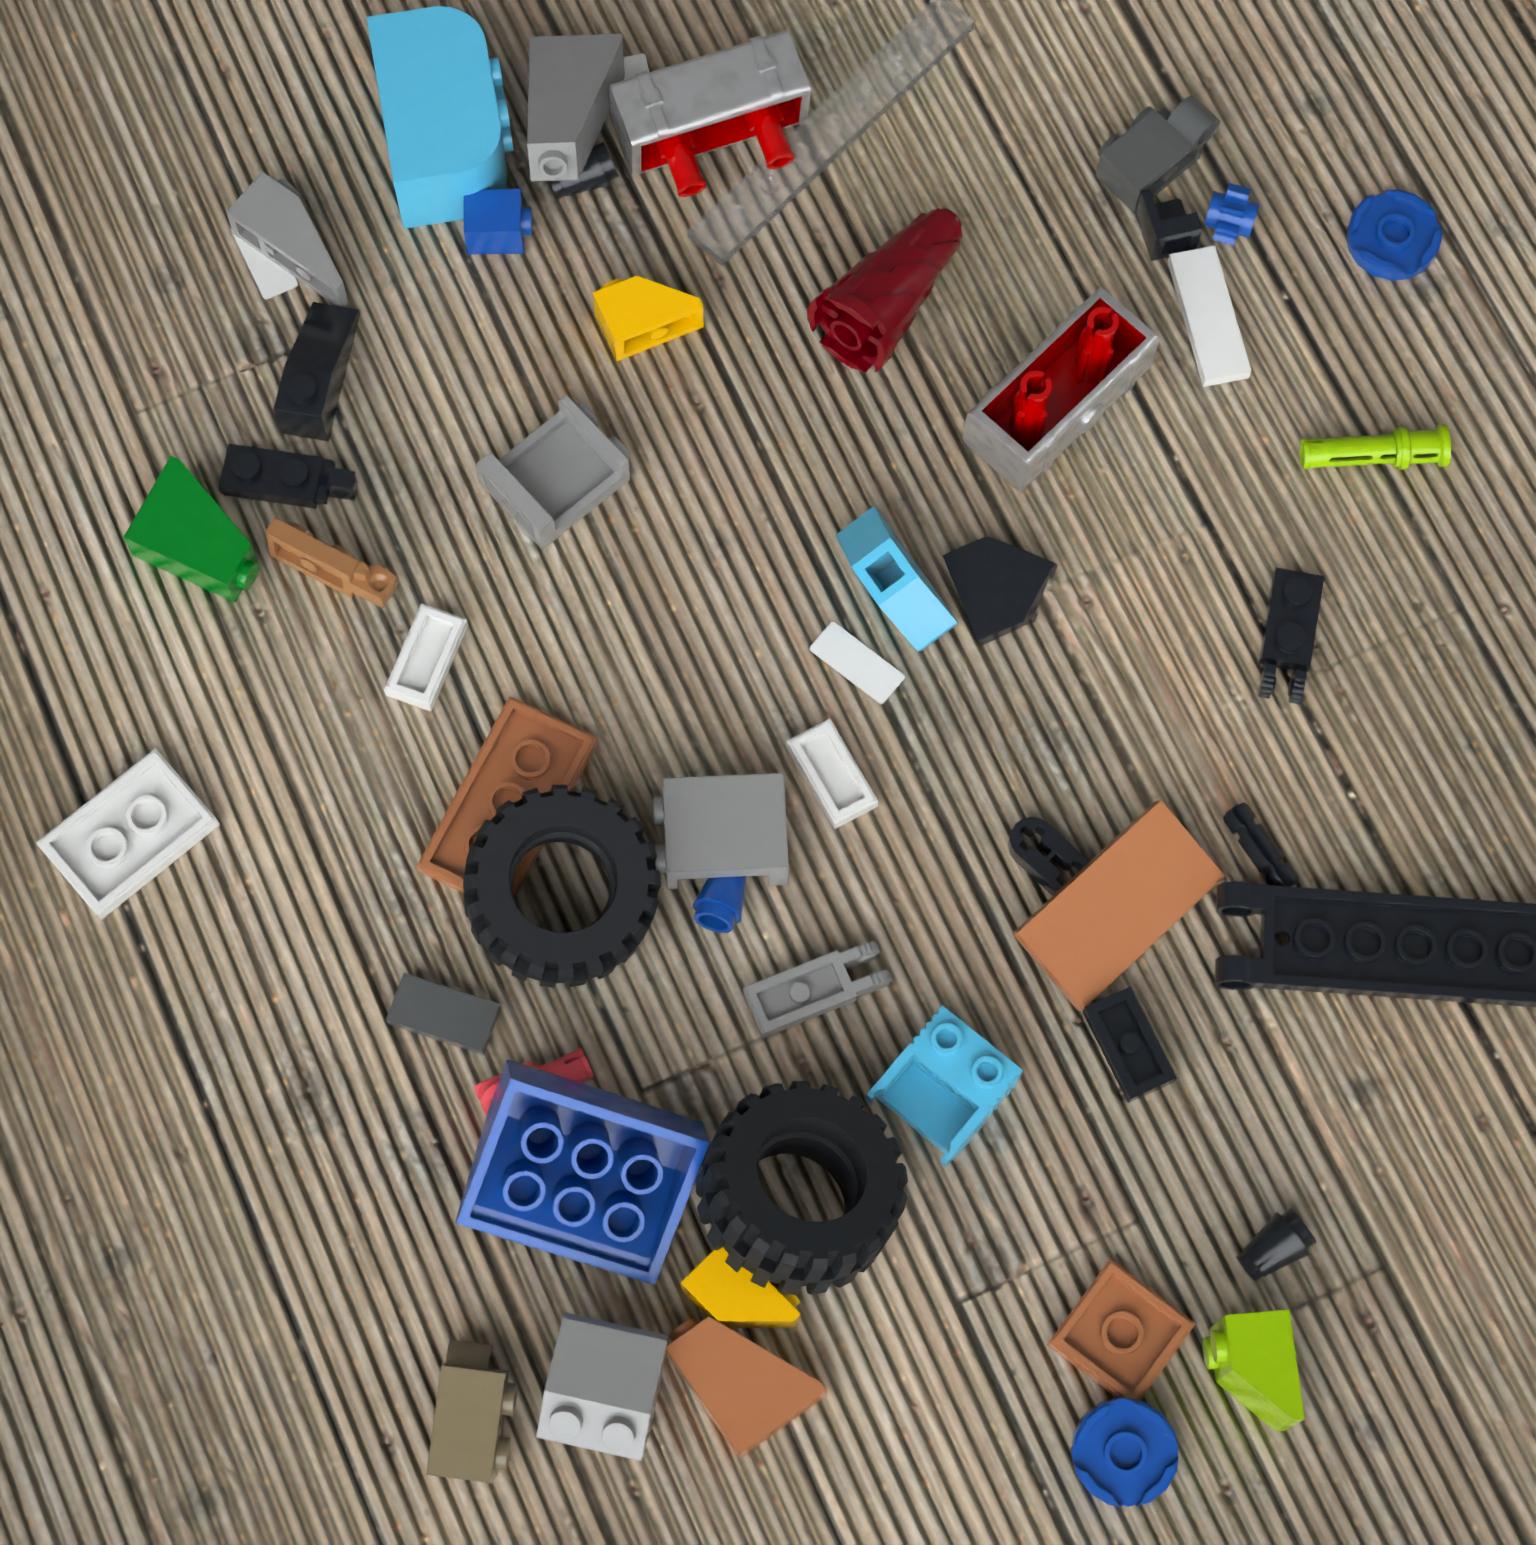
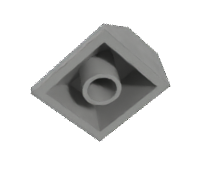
[536,1312,669,1461]

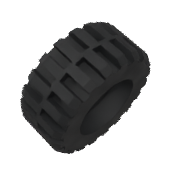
[463,785,661,988]
[696,1081,908,1295]

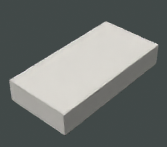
[384,603,468,712]
[786,719,879,829]

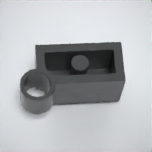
[1095,95,1220,213]

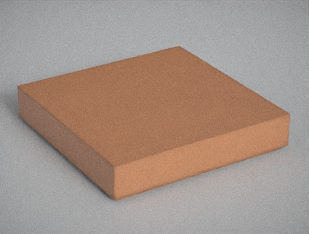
[1047,1259,1196,1400]

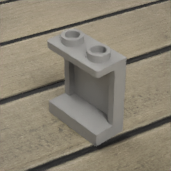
[476,395,630,550]
[654,773,789,889]

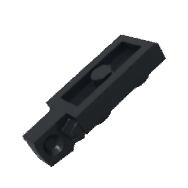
[218,443,358,509]

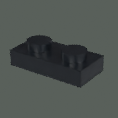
[1083,987,1177,1103]

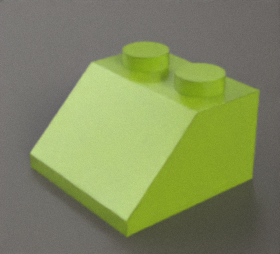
[1203,1309,1305,1431]

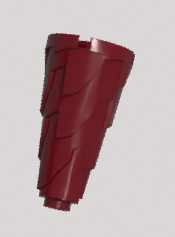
[807,208,963,373]

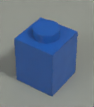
[463,189,533,255]

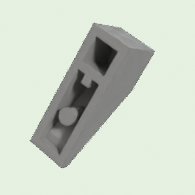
[226,171,349,307]

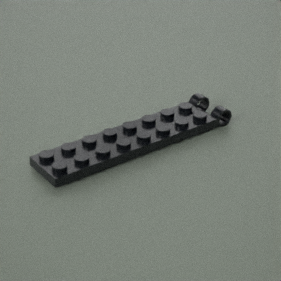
[1215,881,1536,1007]

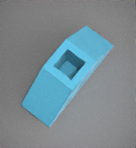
[836,506,959,652]

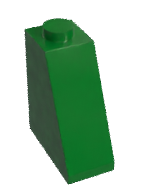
[123,456,259,602]

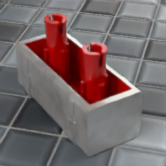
[609,30,811,197]
[963,288,1159,492]

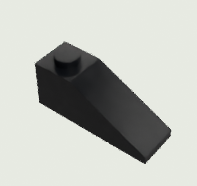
[273,302,360,442]

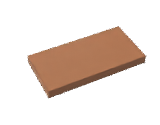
[416,696,599,898]
[1012,800,1225,1010]

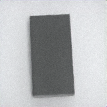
[386,973,501,1055]

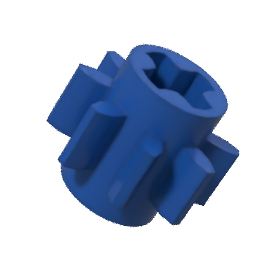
[1204,183,1259,246]

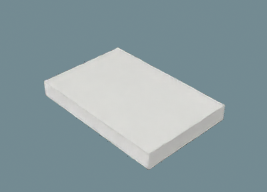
[36,748,220,920]

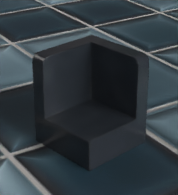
[1135,189,1202,261]

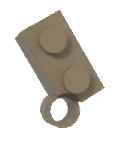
[426,1340,518,1483]

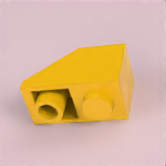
[680,1247,801,1328]

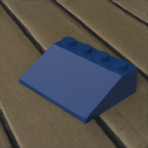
[456,1059,710,1285]

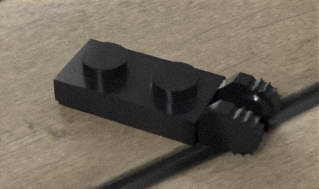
[1258,567,1324,705]

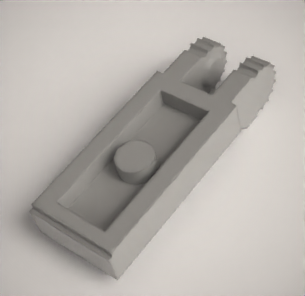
[743,941,893,1039]

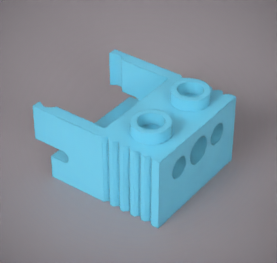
[865,1005,1023,1167]

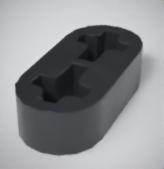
[1008,817,1089,896]

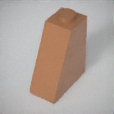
[666,1316,827,1459]

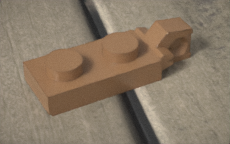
[265,517,398,608]

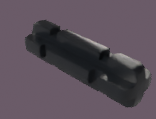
[1223,802,1299,887]

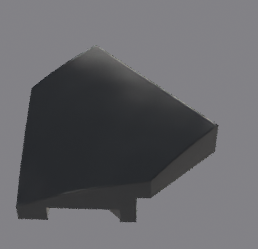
[943,536,1058,645]

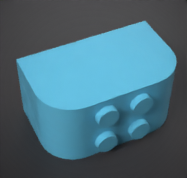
[367,6,514,229]

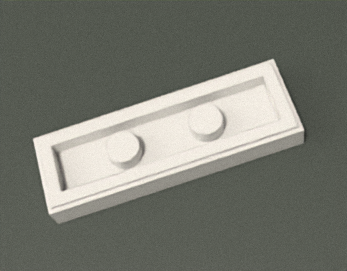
[1167,245,1251,387]

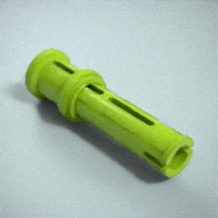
[1299,424,1451,470]

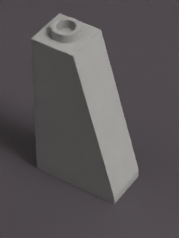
[527,34,625,181]

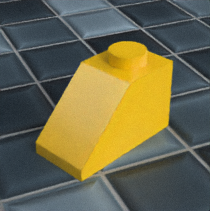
[593,276,704,361]

